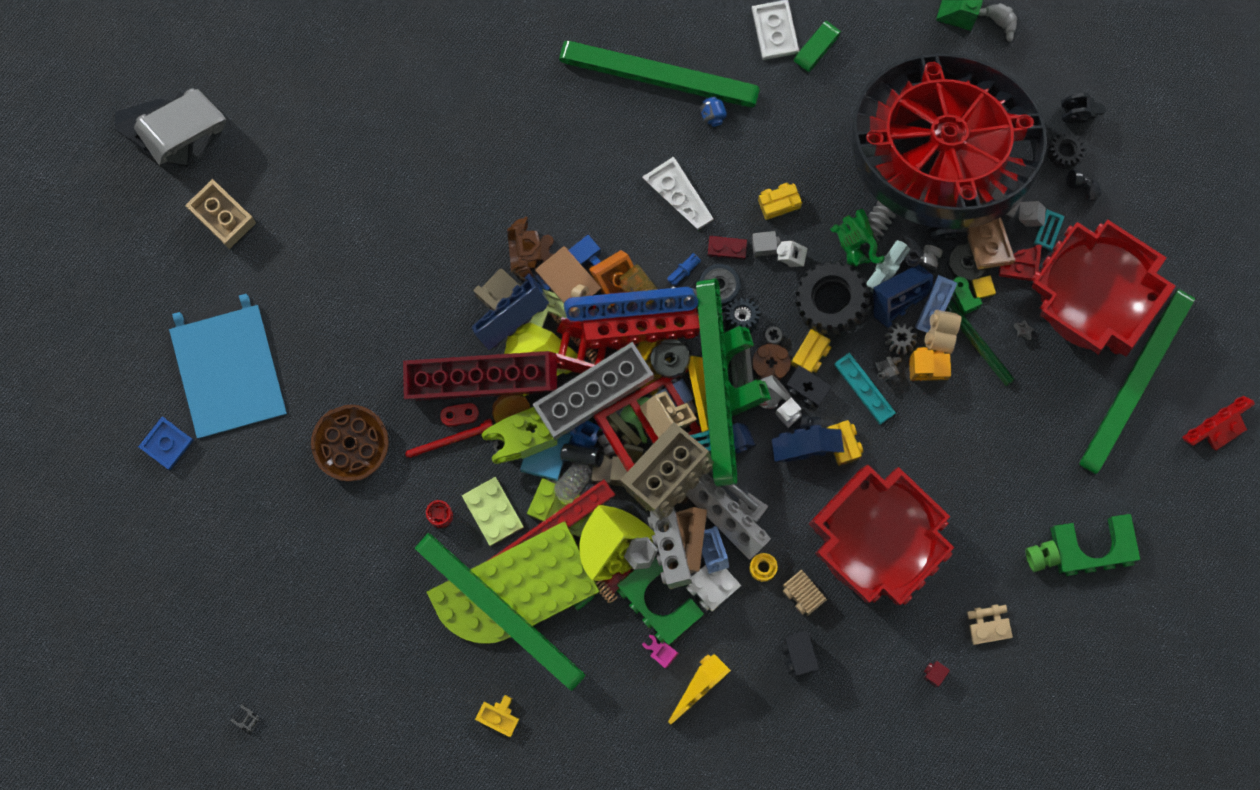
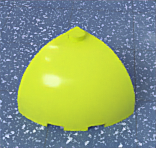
[579,505,657,581]

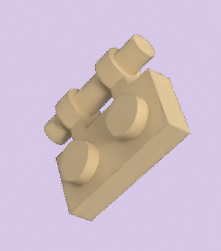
[967,604,1013,645]

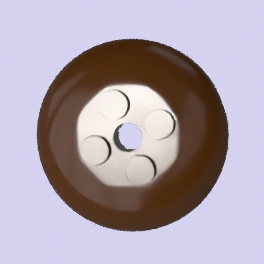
[311,405,389,481]

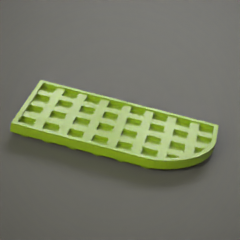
[427,521,600,643]

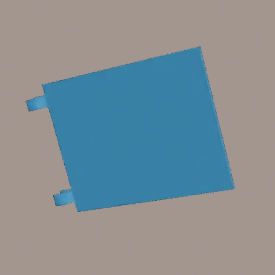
[169,294,287,439]

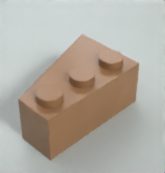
[664,507,707,574]

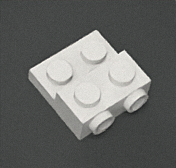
[686,565,741,612]

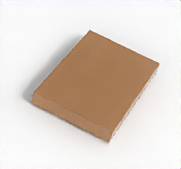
[967,217,1015,269]
[535,246,601,312]

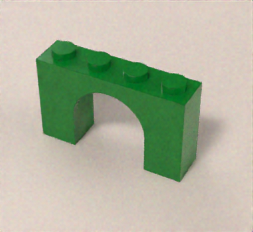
[724,326,771,416]
[1050,514,1140,576]
[617,557,704,645]

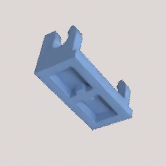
[702,526,729,574]

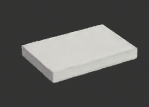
[752,0,799,60]

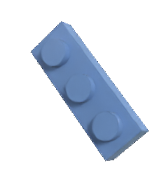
[915,275,957,333]

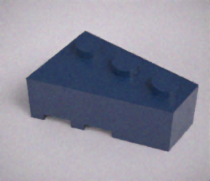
[772,425,844,462]

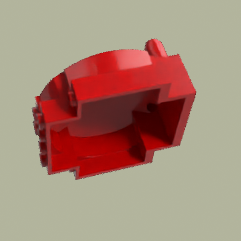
[1031,219,1176,357]
[809,465,954,605]

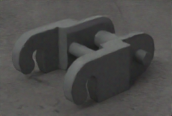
[230,704,260,732]

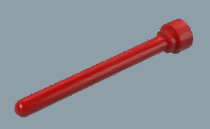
[406,418,493,458]

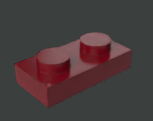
[707,236,747,260]

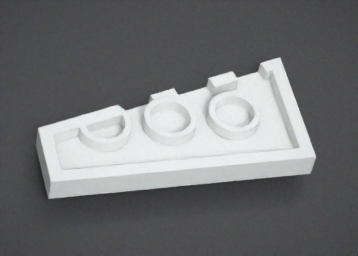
[642,157,714,230]

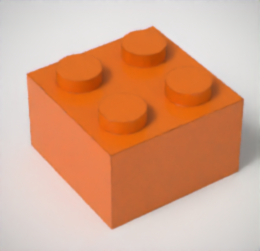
[589,250,644,306]

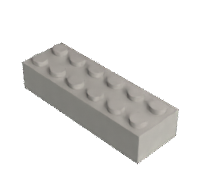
[533,342,654,440]

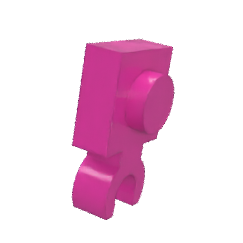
[642,635,679,669]

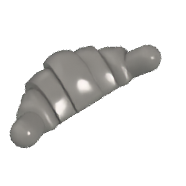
[978,3,1018,41]

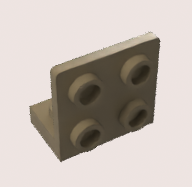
[473,269,520,311]

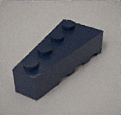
[472,273,549,350]

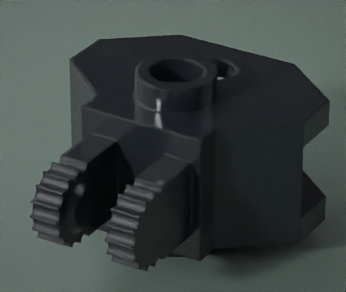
[1061,93,1106,123]

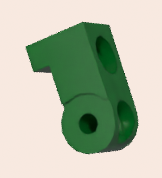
[952,277,982,315]

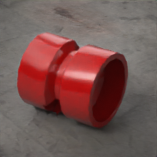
[426,500,453,529]

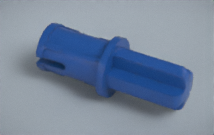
[667,253,701,286]

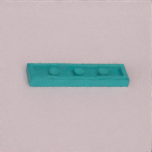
[834,353,896,425]

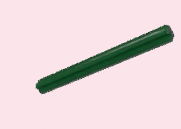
[945,299,1014,386]

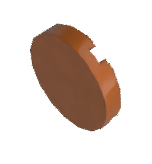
[492,394,530,423]

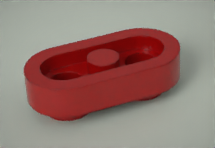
[440,403,479,427]

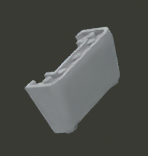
[134,88,226,165]

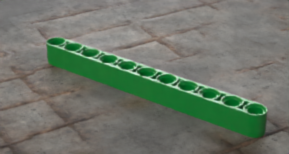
[559,41,760,107]
[696,278,737,487]
[1079,289,1195,474]
[415,533,586,691]

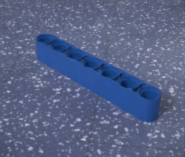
[563,287,698,321]

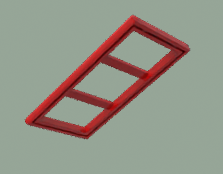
[594,368,702,472]

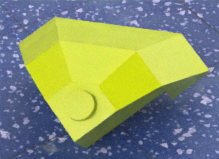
[504,323,578,396]

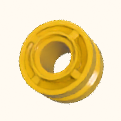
[749,553,778,582]

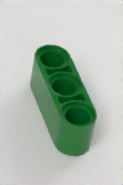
[794,21,841,72]

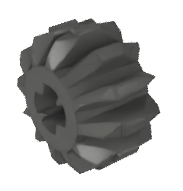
[884,323,917,355]

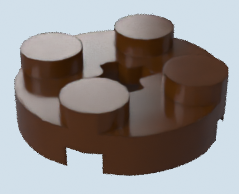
[752,344,791,380]

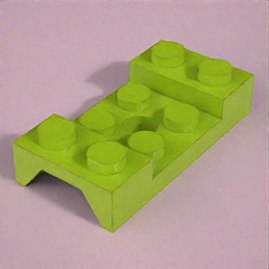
[527,478,607,538]

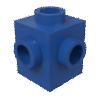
[569,420,600,447]

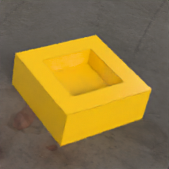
[971,275,996,299]

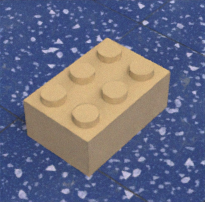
[185,179,256,249]

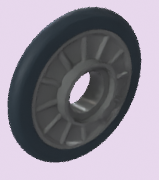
[699,264,741,305]

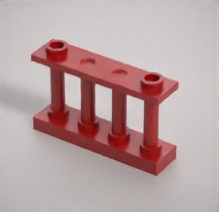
[553,317,628,374]

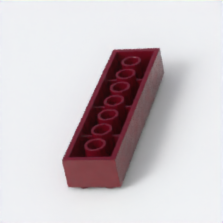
[403,351,557,401]

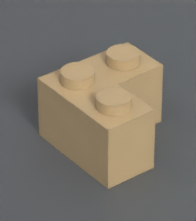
[640,391,697,438]

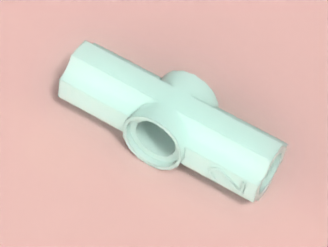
[866,240,910,294]

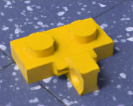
[475,695,519,737]

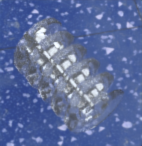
[554,464,592,504]

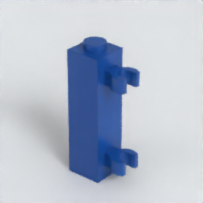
[535,235,601,292]

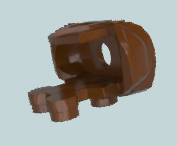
[507,216,553,281]

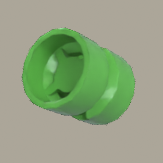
[1025,540,1061,572]

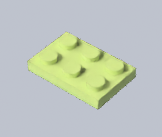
[462,477,524,546]

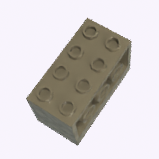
[621,422,713,521]

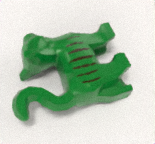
[830,209,885,266]

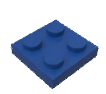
[138,417,194,470]

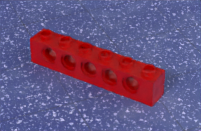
[581,307,700,349]

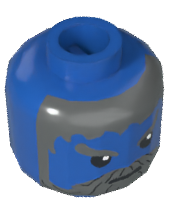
[700,97,727,127]

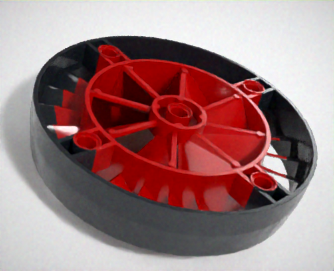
[852,54,1047,229]

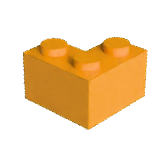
[909,347,951,381]

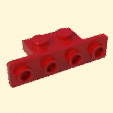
[1182,396,1255,450]

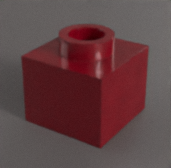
[924,661,950,687]

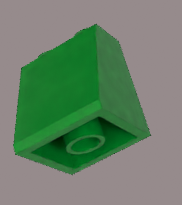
[936,0,983,31]

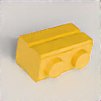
[758,183,802,220]
[791,329,831,373]
[827,420,863,466]

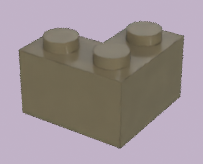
[591,455,633,487]

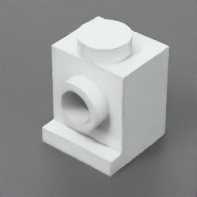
[777,241,807,267]
[775,398,802,428]

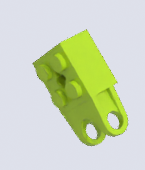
[482,407,558,464]

